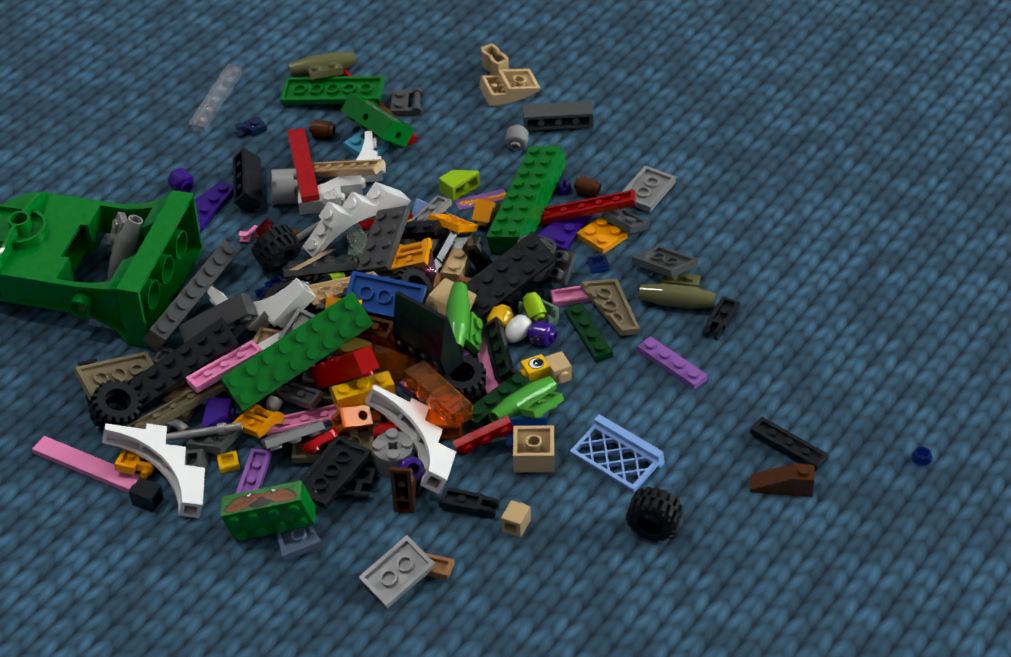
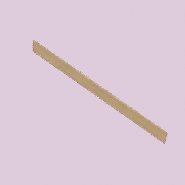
[290,249,336,270]

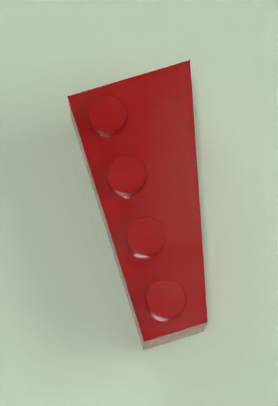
[309,345,379,389]

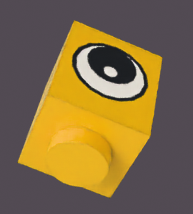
[519,354,550,382]

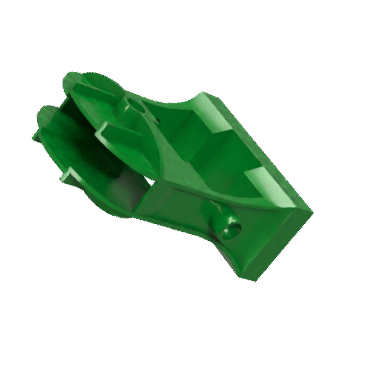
[0,190,203,348]

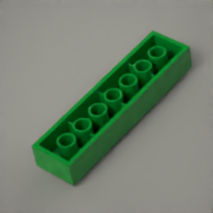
[486,146,567,254]
[219,292,374,413]

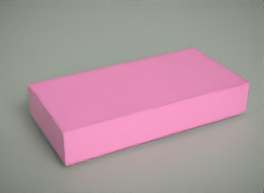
[550,286,590,307]

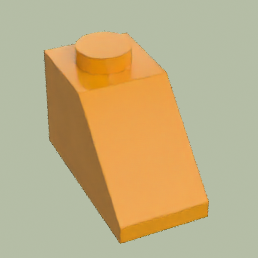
[472,198,501,227]

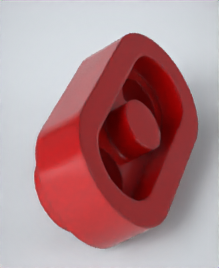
[301,427,339,454]

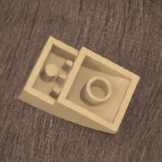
[479,69,540,106]

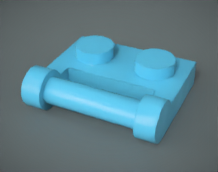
[343,128,390,157]

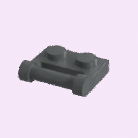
[391,87,423,116]
[602,208,650,234]

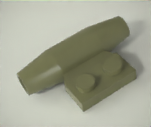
[288,52,356,80]
[639,273,716,309]

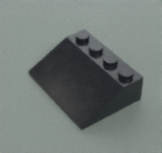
[392,291,464,375]

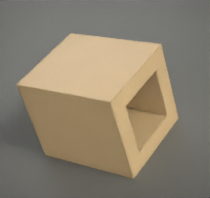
[544,351,572,385]
[501,500,531,538]

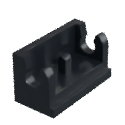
[462,234,493,273]

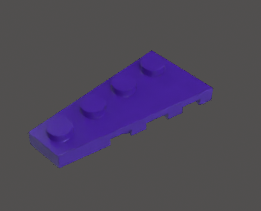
[195,181,234,233]
[537,214,594,251]

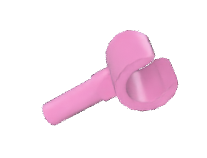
[239,225,258,242]

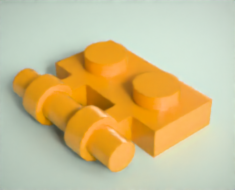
[114,449,154,479]

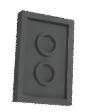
[632,245,698,278]

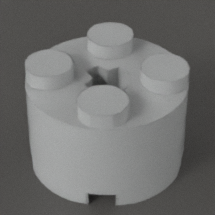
[270,169,298,205]
[372,428,414,477]

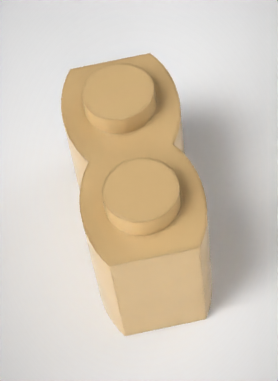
[481,44,509,75]

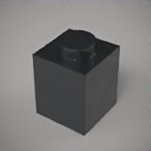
[129,477,164,513]

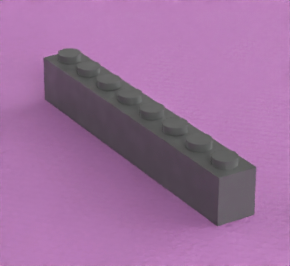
[142,240,239,353]

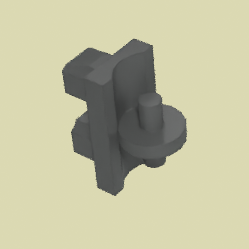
[548,250,577,286]

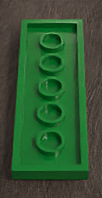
[280,76,385,105]

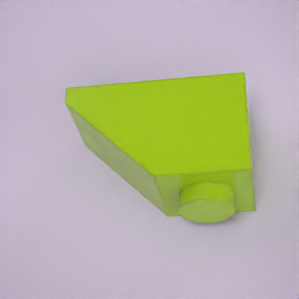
[439,170,480,201]

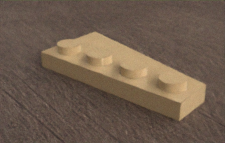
[308,271,378,305]

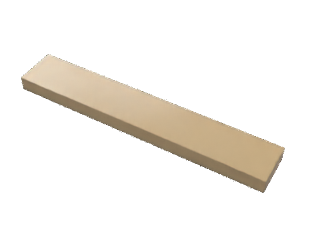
[312,159,386,177]

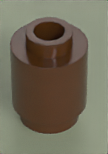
[309,119,336,139]
[574,176,602,197]

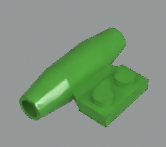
[446,282,483,354]
[489,376,564,422]

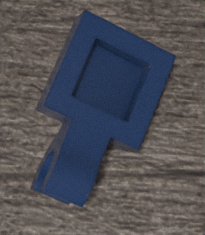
[235,116,267,138]

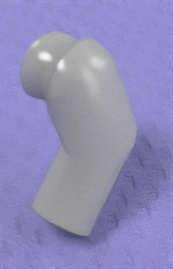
[162,419,191,432]

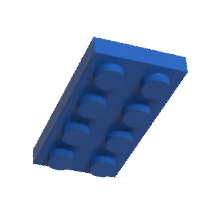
[345,271,427,319]

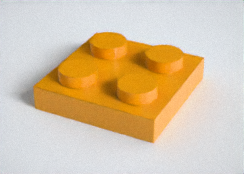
[428,214,478,235]
[577,215,628,255]

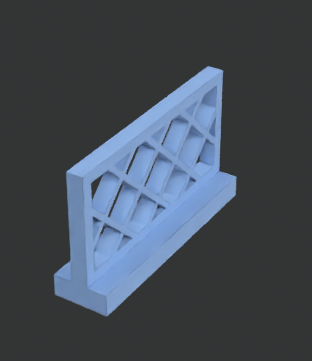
[570,414,665,492]

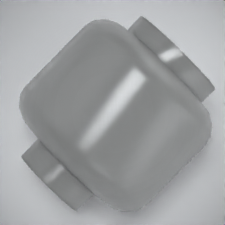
[505,124,529,151]

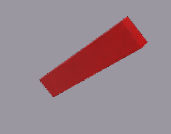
[538,190,636,226]

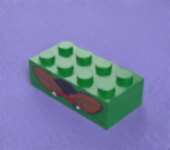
[220,480,316,541]

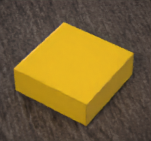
[216,451,240,474]

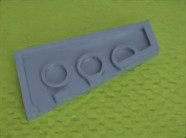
[277,526,324,561]

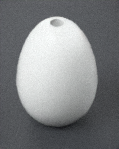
[505,314,532,343]

